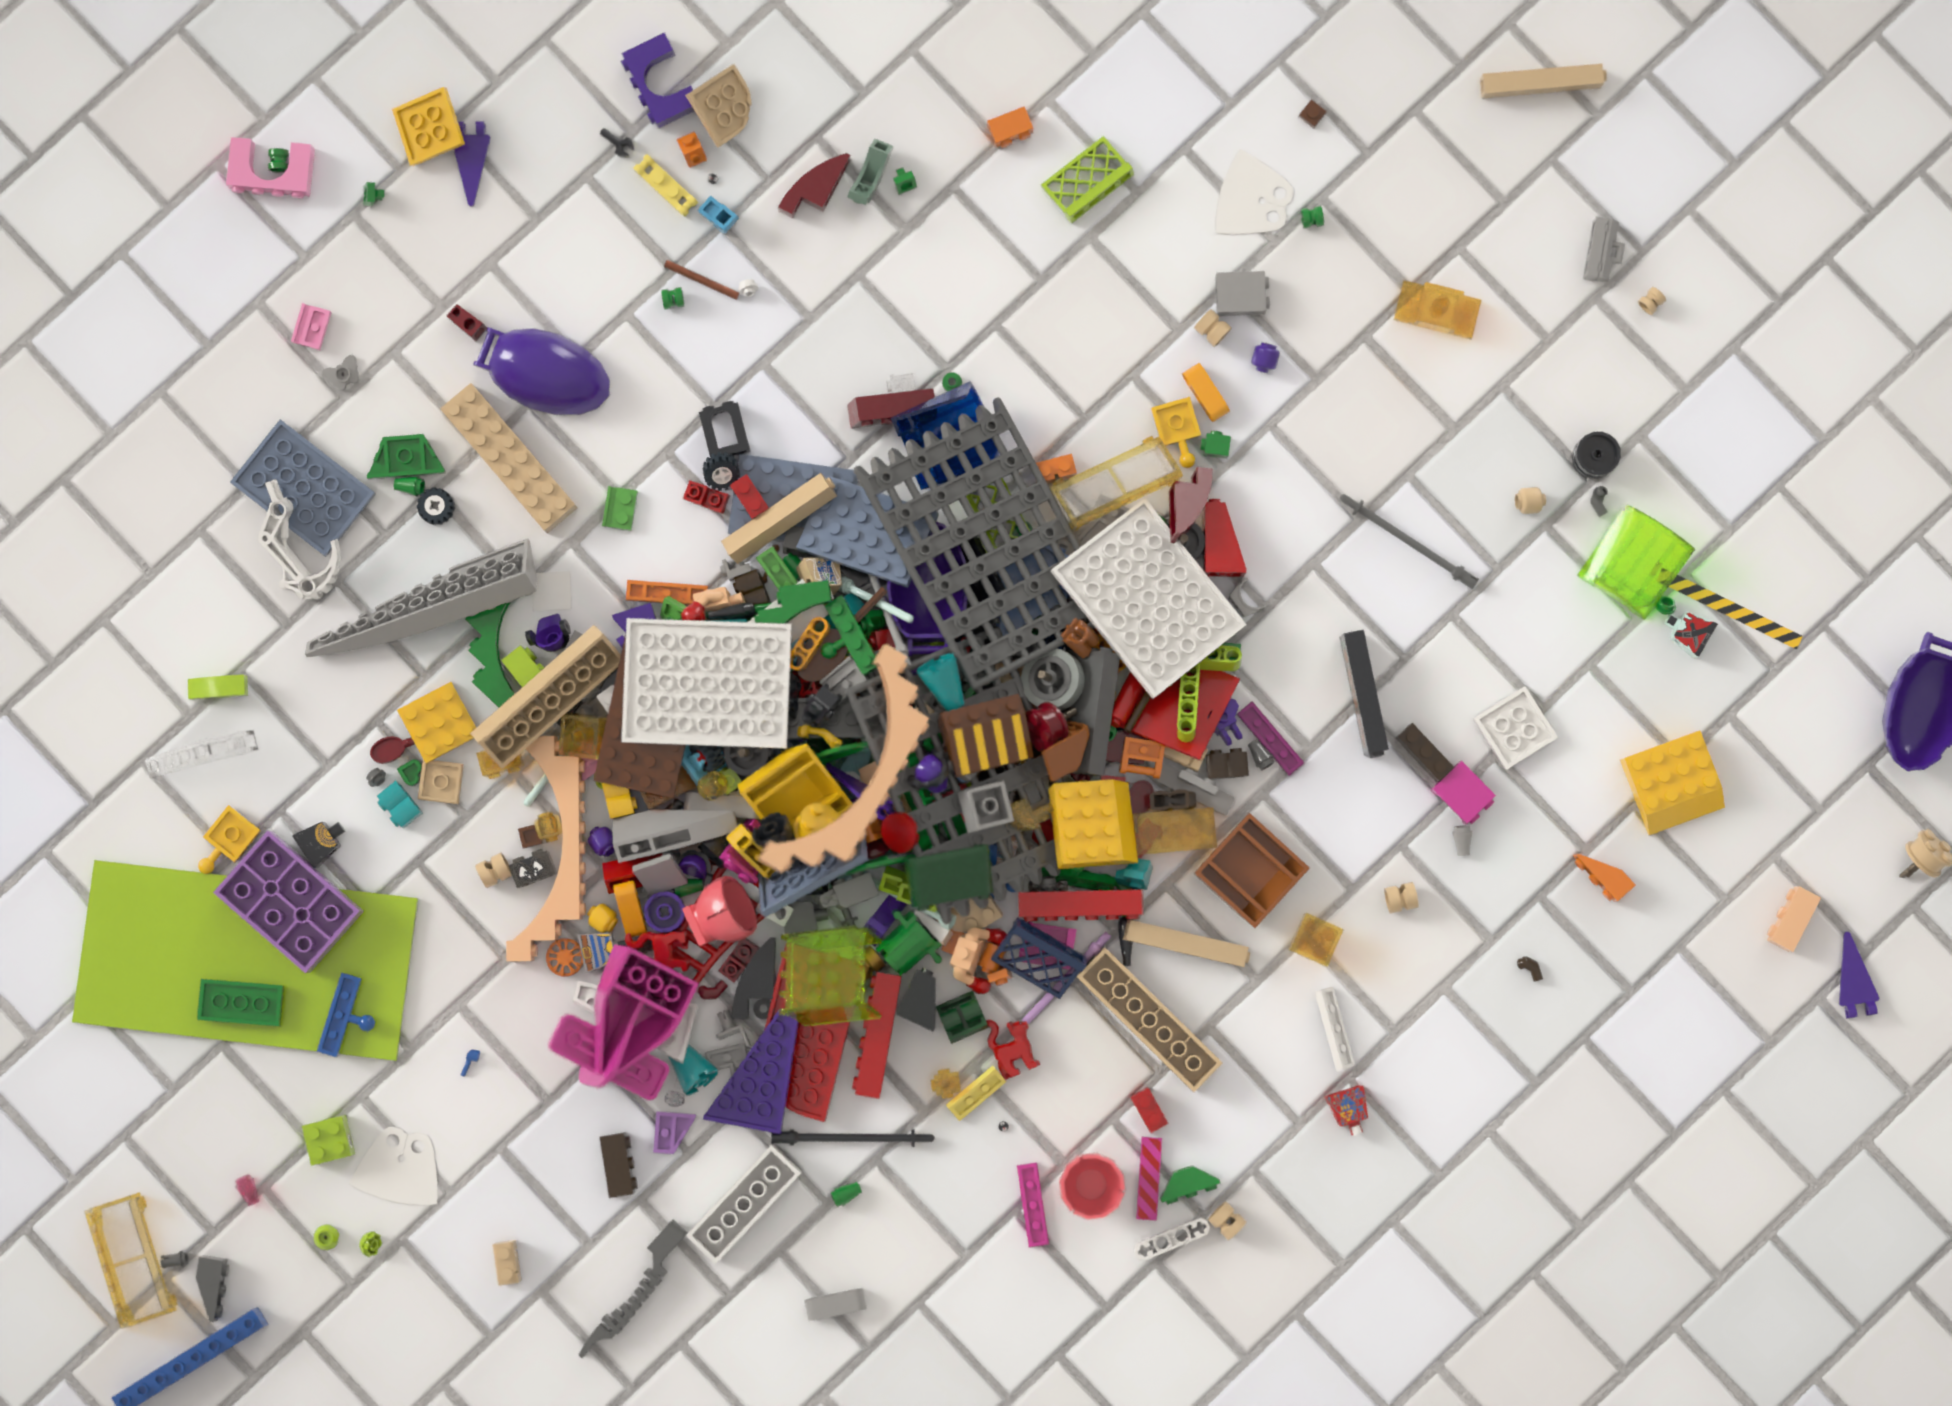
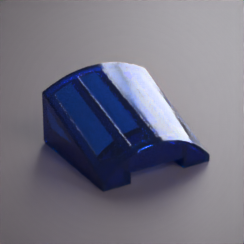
[891,381,1000,490]

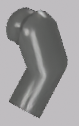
[1590,486,1608,517]

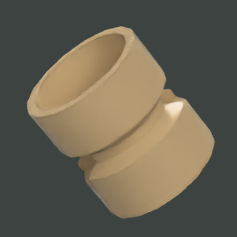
[1194,309,1232,347]
[475,852,513,888]
[1384,882,1419,913]
[1208,1201,1247,1240]

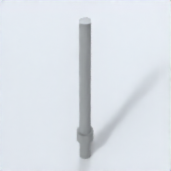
[868,574,912,670]

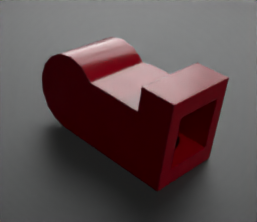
[446,304,487,342]

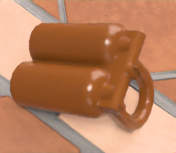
[1061,618,1100,658]

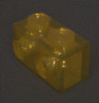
[476,750,524,780]

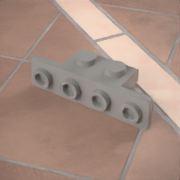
[1154,762,1235,815]

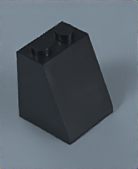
[896,967,936,1032]

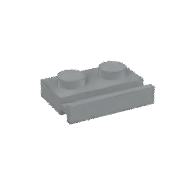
[820,656,869,705]

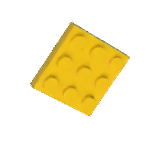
[392,87,465,166]
[397,682,476,764]

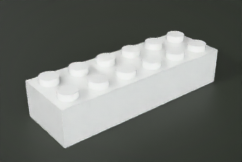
[686,1144,802,1264]

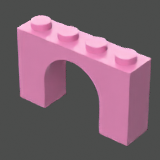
[226,137,315,198]

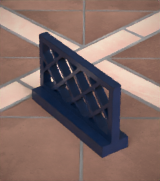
[991,917,1087,999]

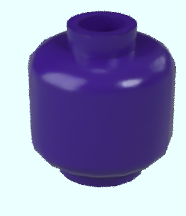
[1251,342,1280,373]
[588,826,615,857]

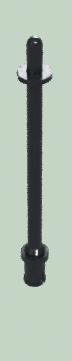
[771,1129,935,1147]

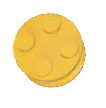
[793,803,840,852]

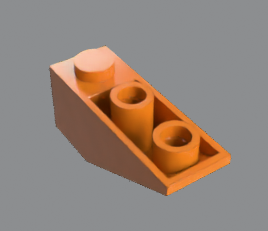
[1573,854,1636,902]

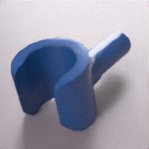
[460,1049,480,1077]

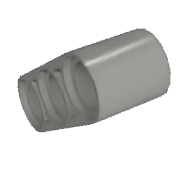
[804,1288,867,1321]

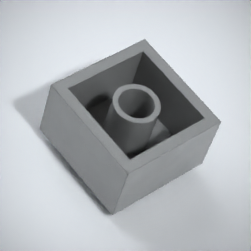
[958,781,1014,833]

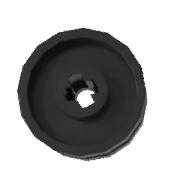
[1572,431,1621,479]

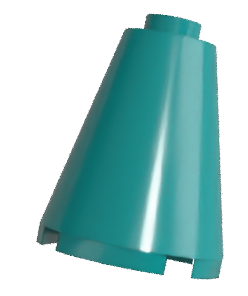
[917,654,964,712]
[668,1044,719,1096]

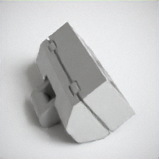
[1583,217,1625,282]

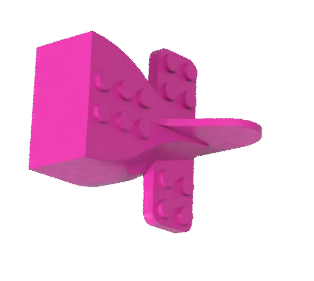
[548,945,699,1100]

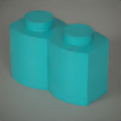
[377,781,423,828]

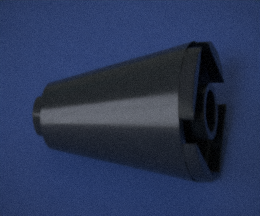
[752,812,802,868]

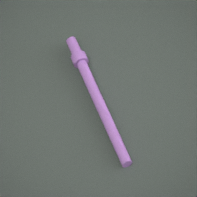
[1022,931,1111,1024]

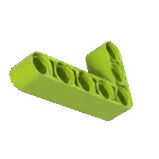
[1177,645,1242,742]

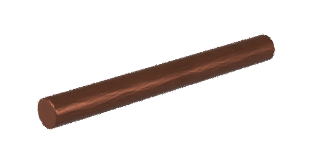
[664,260,740,300]

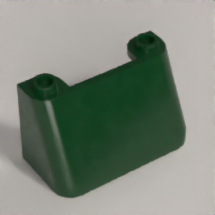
[903,844,994,911]

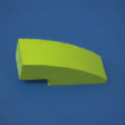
[188,674,248,699]
[878,866,937,912]

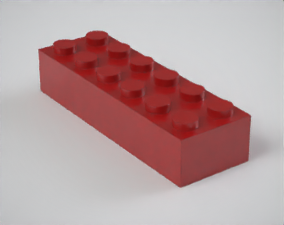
[1018,890,1144,921]
[852,972,902,1099]

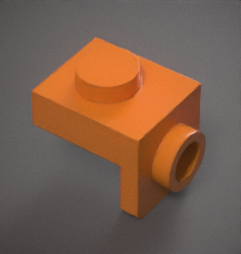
[676,131,707,168]
[987,959,1013,986]

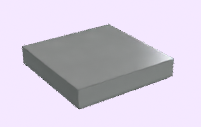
[633,854,688,896]

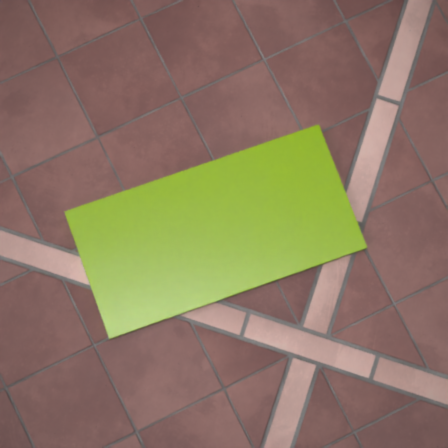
[72,860,418,1061]

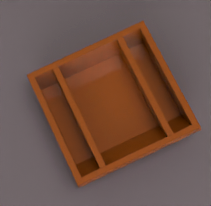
[1193,813,1310,928]

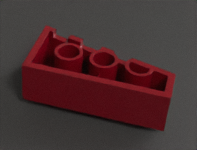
[847,388,937,429]

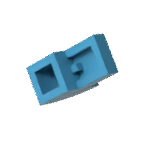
[697,195,739,234]

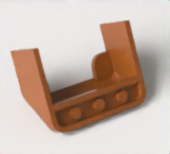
[1004,720,1090,782]

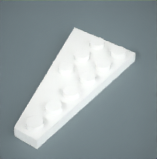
[573,981,698,1064]

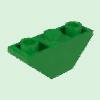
[1160,1165,1221,1205]

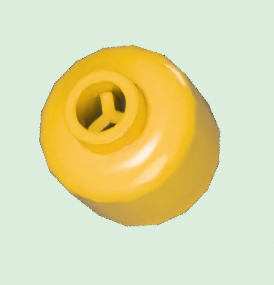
[587,903,618,933]

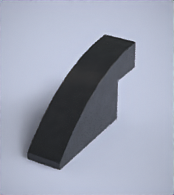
[731,937,776,1019]

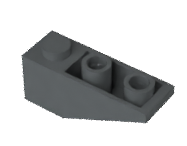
[196,1255,230,1323]

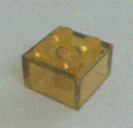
[559,713,607,760]
[1288,913,1344,967]

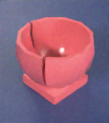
[682,876,757,946]
[1059,1153,1126,1220]

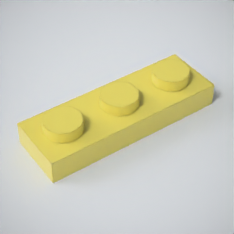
[946,1065,1006,1121]

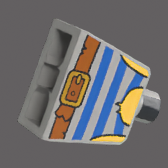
[578,933,628,973]

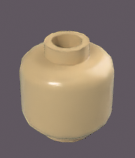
[1515,487,1546,514]

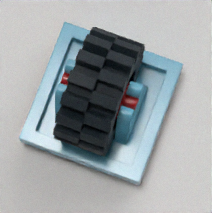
[682,745,728,787]

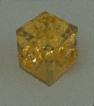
[931,1069,961,1099]

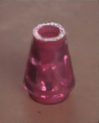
[235,1174,259,1206]

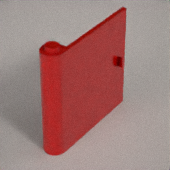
[1111,670,1240,761]

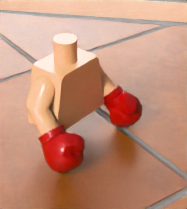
[681,587,745,621]
[950,928,1007,994]

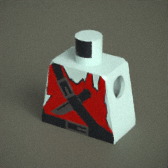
[1664,612,1718,659]

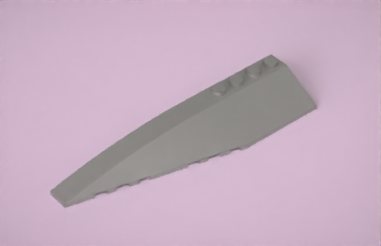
[305,539,537,657]

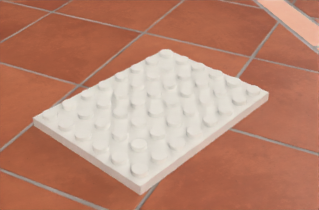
[1051,498,1247,699]
[622,618,792,748]

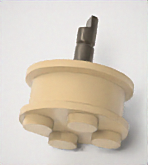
[1899,829,1952,878]

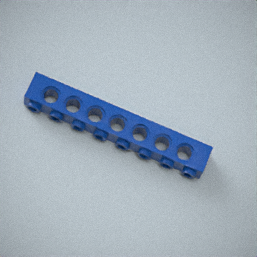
[111,1307,268,1406]

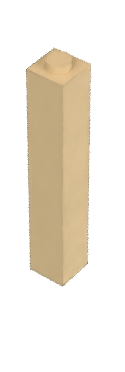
[1480,63,1607,98]
[721,473,837,564]
[1123,920,1250,967]

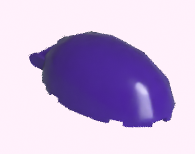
[473,327,610,415]
[887,521,967,656]
[1882,632,1952,771]

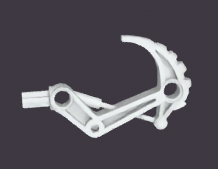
[258,479,341,599]

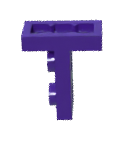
[859,895,907,947]

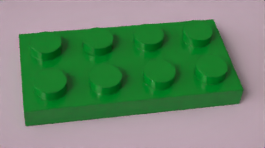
[197,979,284,1026]

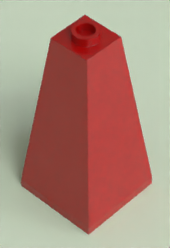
[1203,499,1246,577]

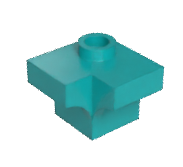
[1115,858,1153,890]

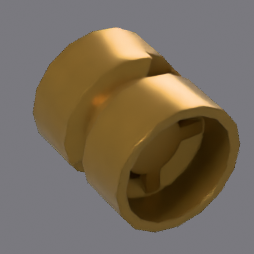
[851,945,886,983]

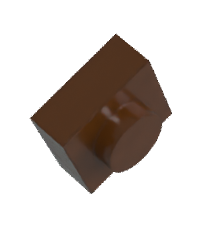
[1298,99,1327,129]
[518,824,543,849]

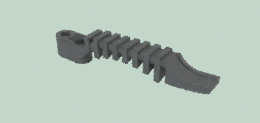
[579,1219,688,1358]

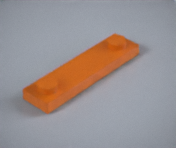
[626,580,708,605]

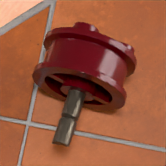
[1025,702,1077,751]

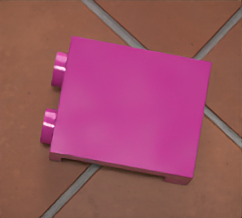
[1430,761,1496,825]
[719,819,761,884]
[1018,922,1077,970]

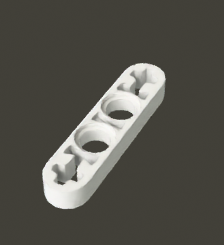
[1134,1218,1210,1260]

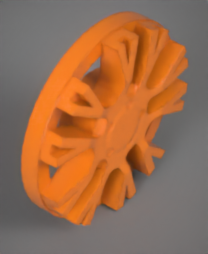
[546,938,583,977]

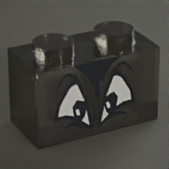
[508,849,558,889]

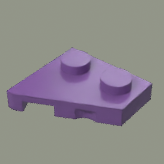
[653,1111,696,1154]

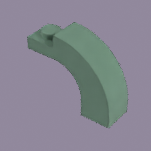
[847,139,893,205]

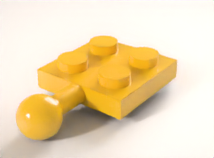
[1151,397,1201,468]
[198,805,261,874]

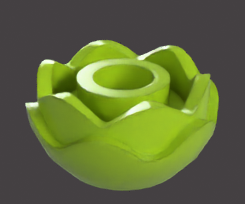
[313,1224,339,1250]
[359,1231,382,1257]

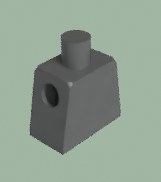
[780,902,829,941]

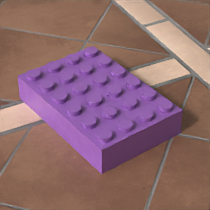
[213,830,364,973]

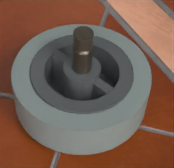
[1021,649,1085,711]

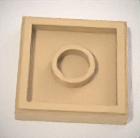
[418,760,464,804]

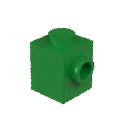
[1200,431,1231,459]

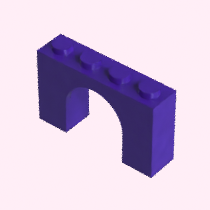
[621,32,694,129]

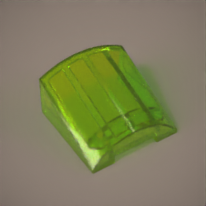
[1576,504,1695,620]

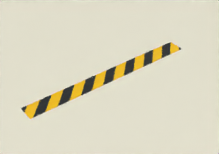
[1656,567,1803,649]

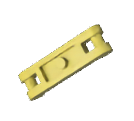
[633,154,698,217]

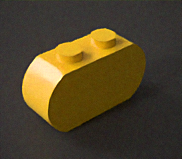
[726,823,776,879]

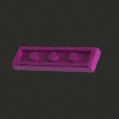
[1236,701,1304,776]

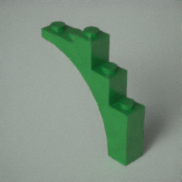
[755,580,832,624]
[465,602,516,708]

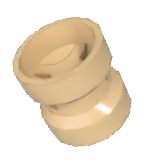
[1638,287,1666,315]

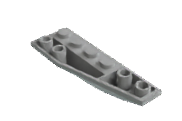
[613,809,738,863]

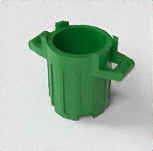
[876,909,942,976]

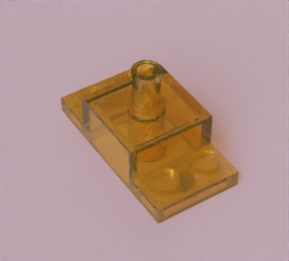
[1393,280,1482,339]

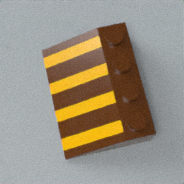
[937,694,1033,778]

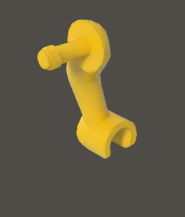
[797,725,842,749]

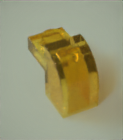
[1009,798,1054,831]

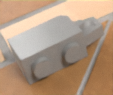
[818,872,879,910]

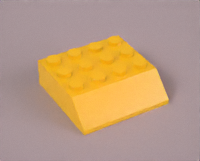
[1620,730,1725,835]
[738,744,853,828]
[1048,780,1138,869]

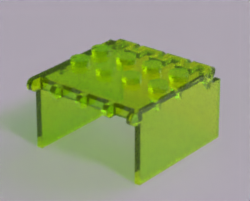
[779,926,882,1026]

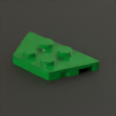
[367,434,446,480]

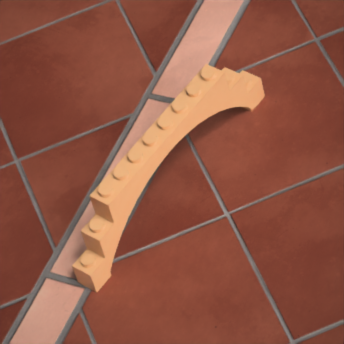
[758,644,929,872]
[506,736,586,961]

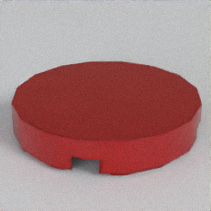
[881,812,919,853]

